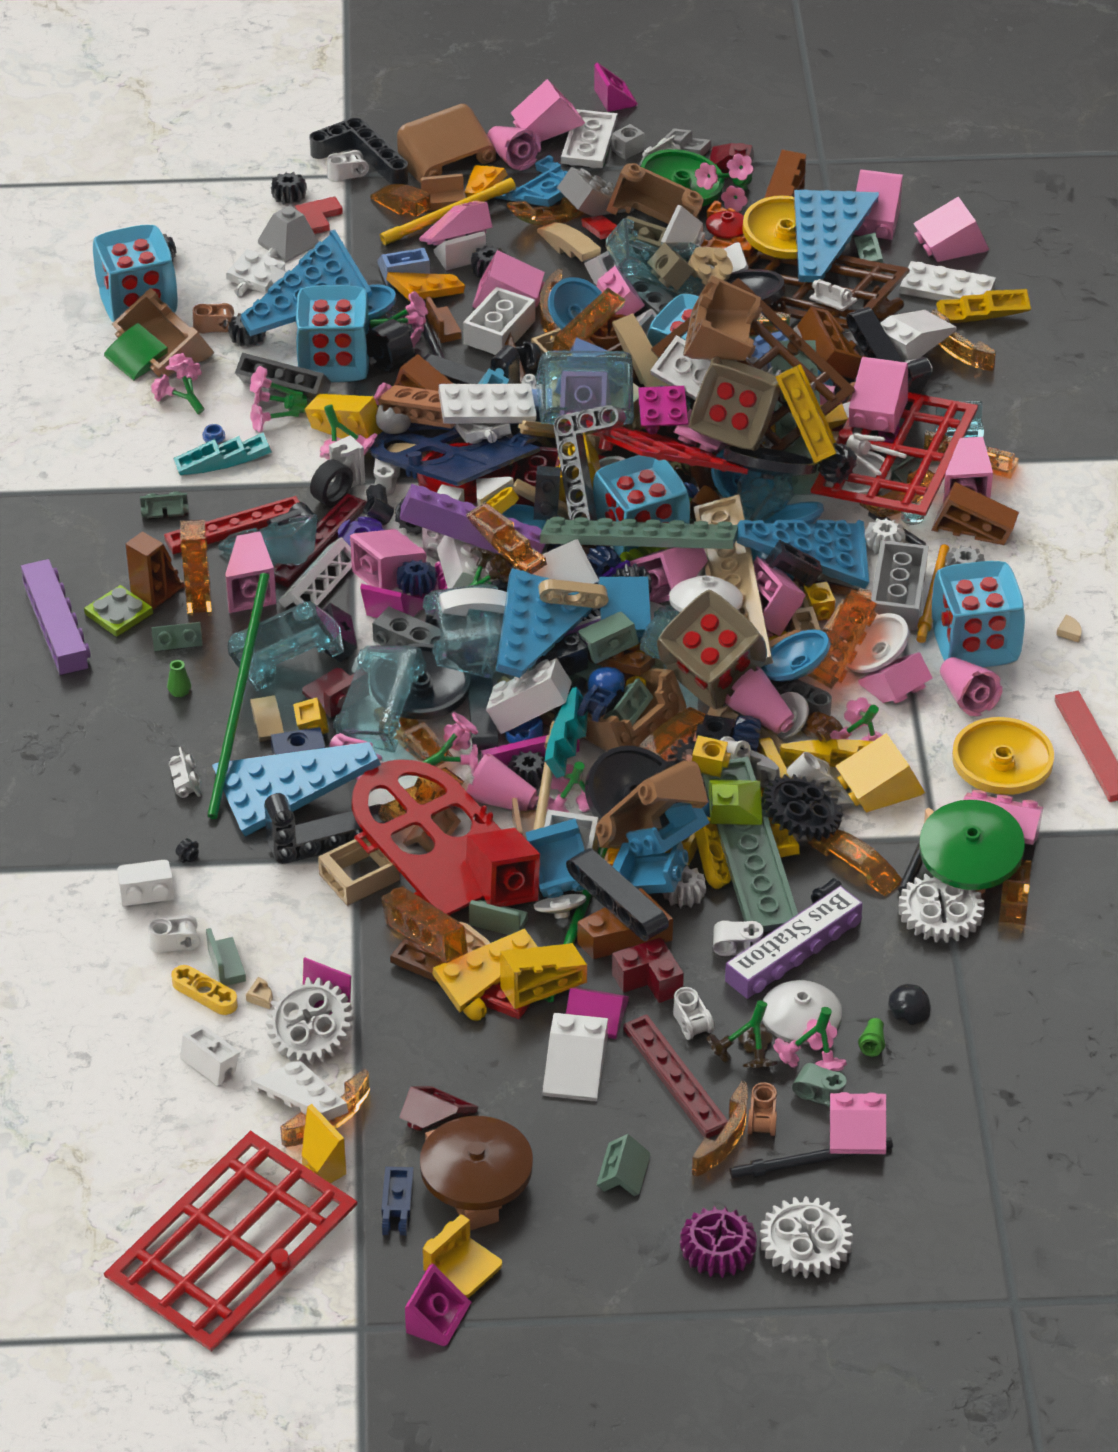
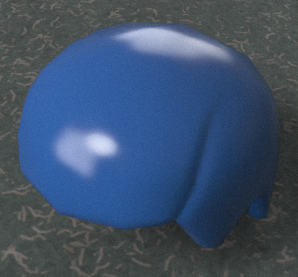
[588,667,626,693]
[505,716,544,744]

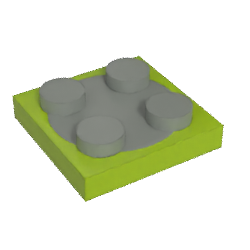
[84,585,153,637]

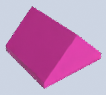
[594,62,638,112]
[360,584,426,618]
[566,987,629,1039]
[405,1264,471,1346]

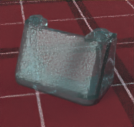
[606,218,702,294]
[535,351,634,425]
[423,583,504,679]
[227,602,344,691]
[333,645,426,753]

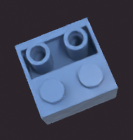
[377,248,430,288]

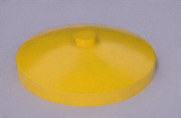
[742,196,797,259]
[952,717,1054,795]

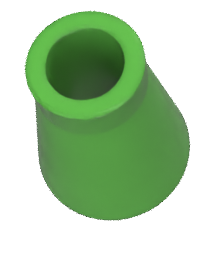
[167,660,191,697]
[858,1018,885,1056]

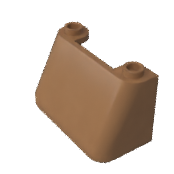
[397,104,496,183]
[606,163,703,224]
[683,275,762,361]
[112,288,214,377]
[582,668,686,751]
[596,760,708,849]

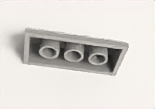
[870,540,929,631]

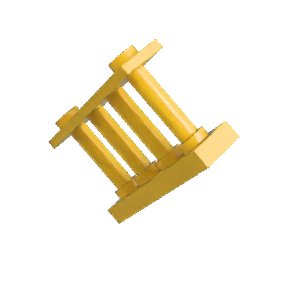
[775,364,837,463]

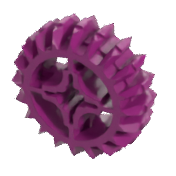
[680,1205,757,1278]

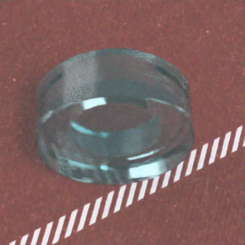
[901,503,924,525]

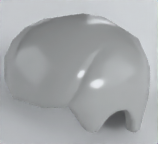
[376,405,411,434]

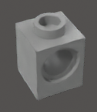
[611,124,644,160]

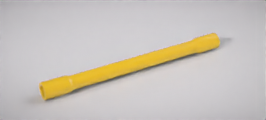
[380,178,516,245]

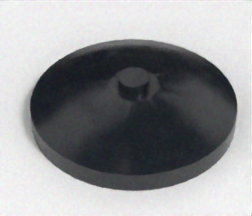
[697,269,786,306]
[723,445,818,480]
[371,643,470,720]
[585,746,670,828]

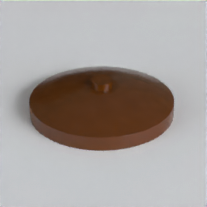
[420,1116,533,1211]

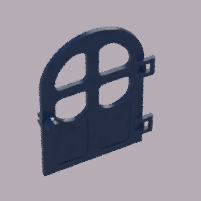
[369,423,540,486]

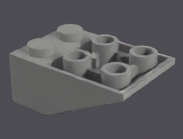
[557,167,634,216]

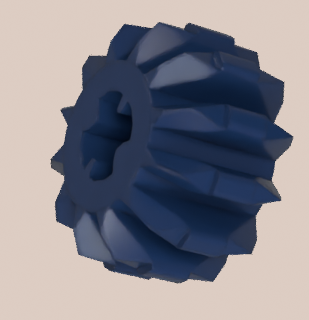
[586,545,621,577]
[397,559,437,597]
[732,716,761,752]

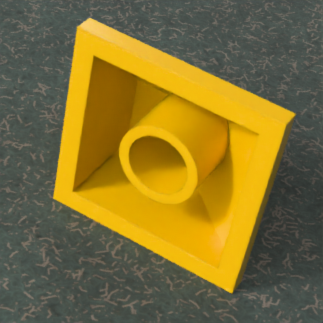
[302,1104,346,1183]

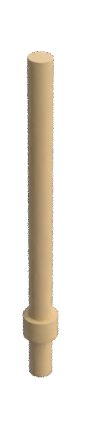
[533,721,555,830]

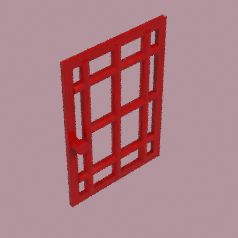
[811,392,978,516]
[566,419,748,474]
[104,1130,358,1352]

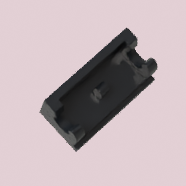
[765,540,823,588]

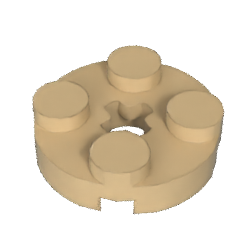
[688,247,733,285]

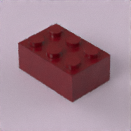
[510,446,560,507]

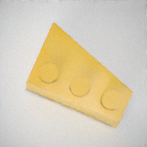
[305,394,383,439]

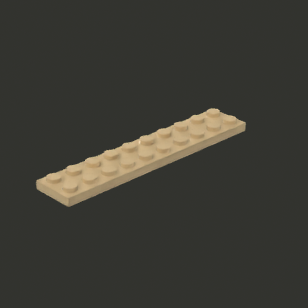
[694,494,773,666]

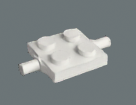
[226,248,285,296]
[455,423,511,444]

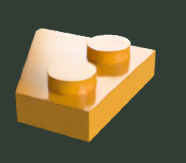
[464,165,508,197]

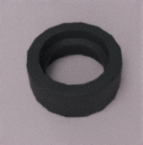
[310,459,353,506]

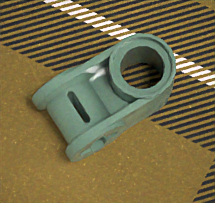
[792,1063,847,1108]

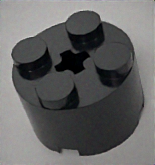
[365,319,415,371]

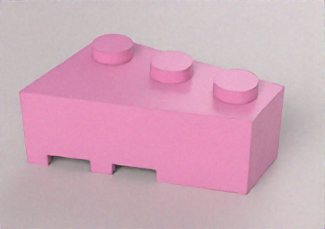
[754,556,806,636]

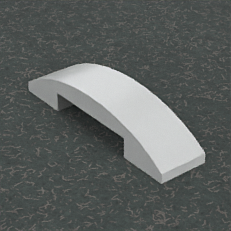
[439,588,507,616]

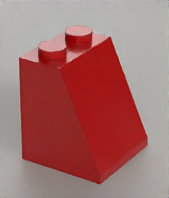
[466,827,540,907]

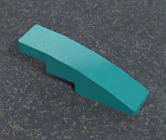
[173,432,272,475]
[544,687,588,778]

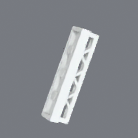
[278,537,352,616]

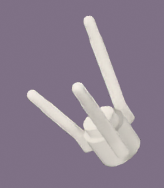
[846,433,907,476]

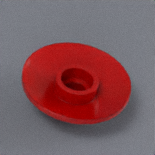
[706,211,744,239]

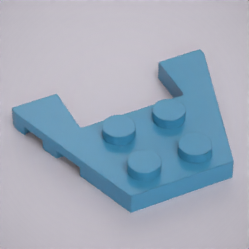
[494,155,568,207]

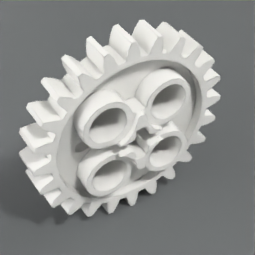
[898,874,984,943]
[265,977,354,1064]
[759,1196,853,1278]

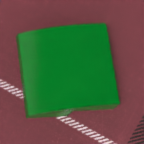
[104,323,168,381]

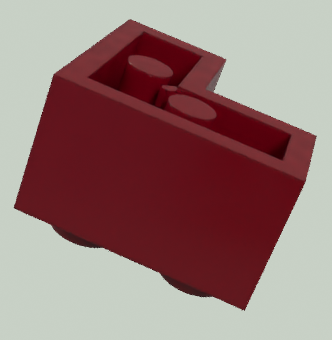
[612,937,684,1003]

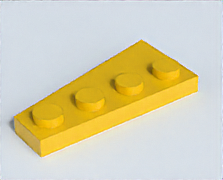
[432,928,538,1013]

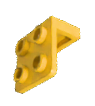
[423,1214,502,1298]

